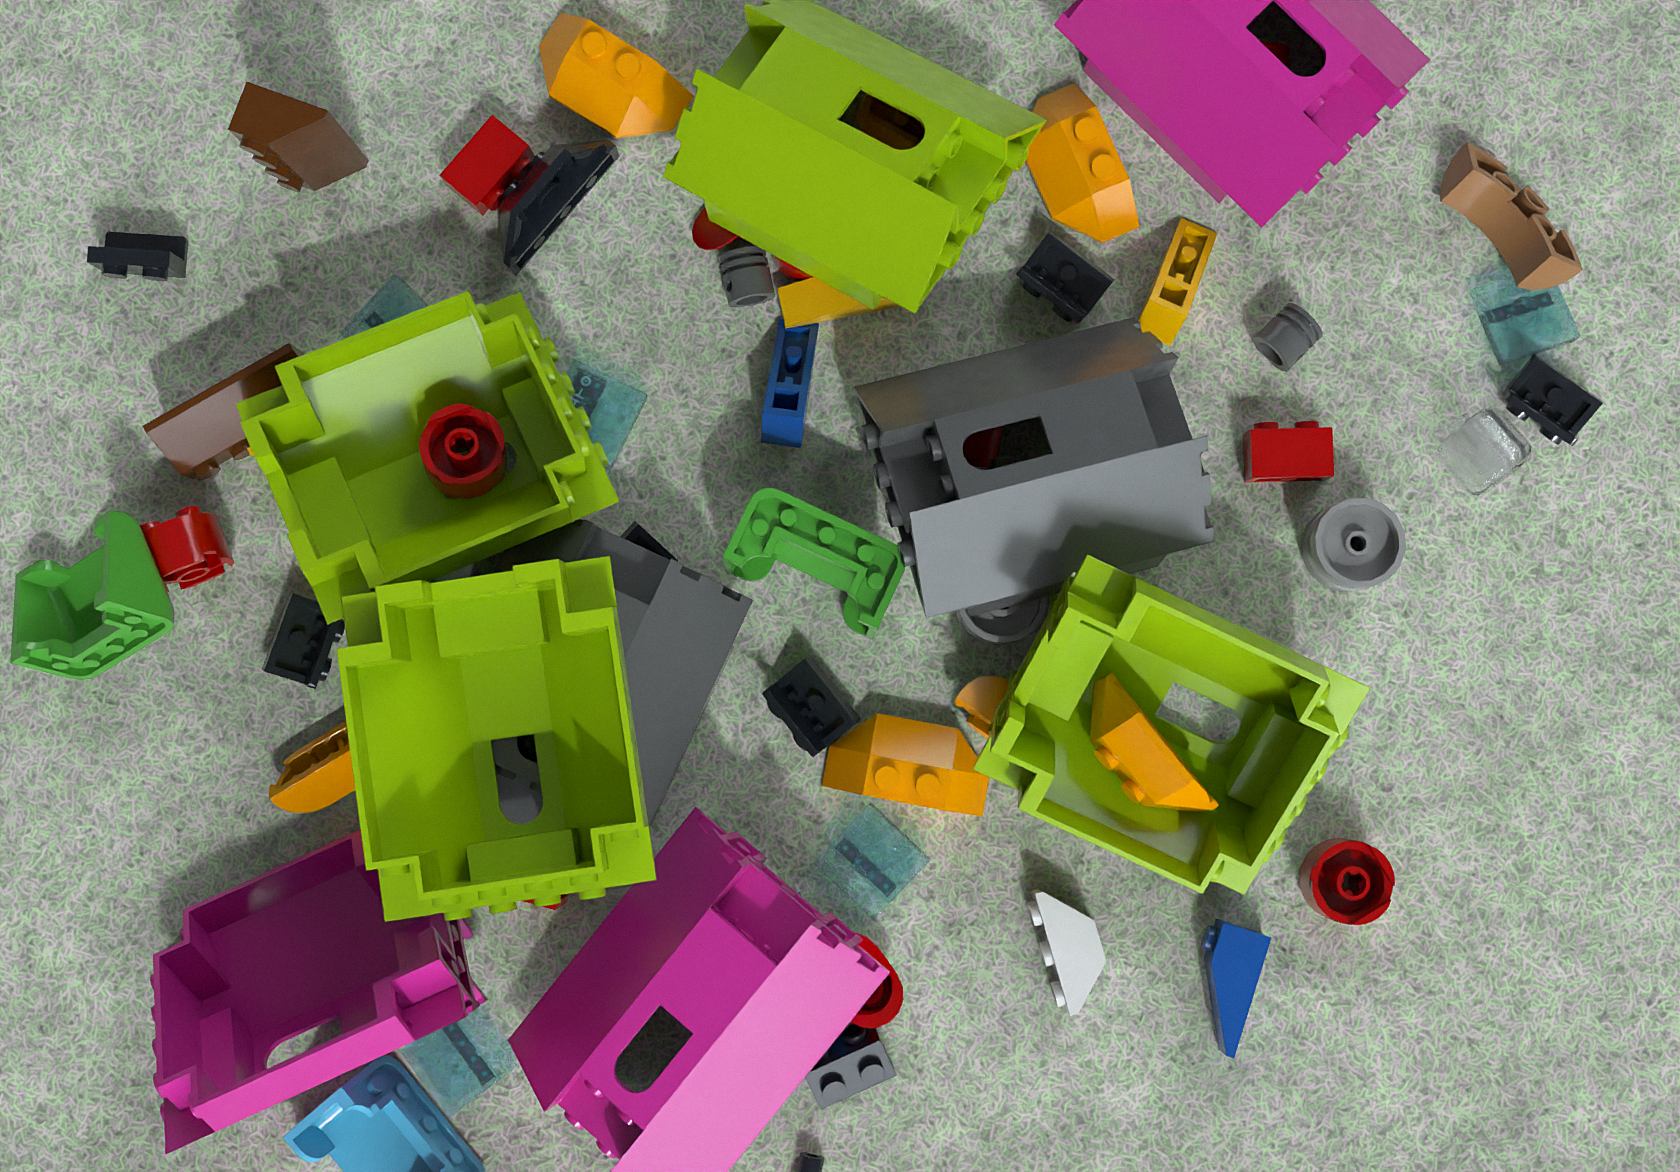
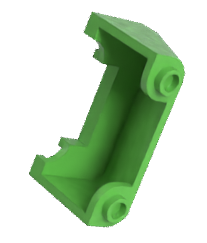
[723,488,905,640]
[10,510,174,680]

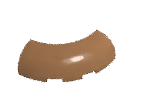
[1440,142,1583,290]

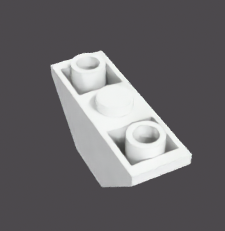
[1027,888,1106,1016]

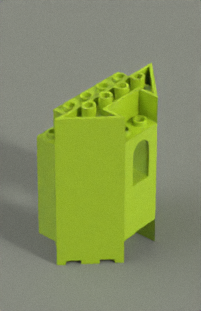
[663,0,1047,314]
[236,290,620,625]
[973,555,1371,895]
[337,556,657,922]

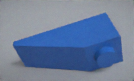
[761,318,819,448]
[1201,918,1271,1058]

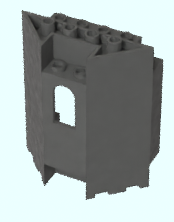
[854,317,1214,618]
[492,519,753,826]

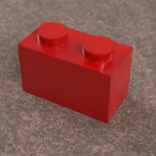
[439,115,535,216]
[1242,421,1334,483]

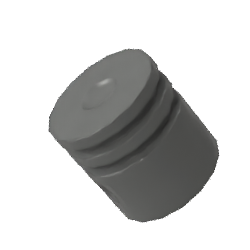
[719,246,775,308]
[1253,303,1323,372]

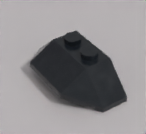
[499,140,620,276]

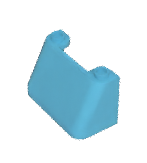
[283,1056,485,1172]

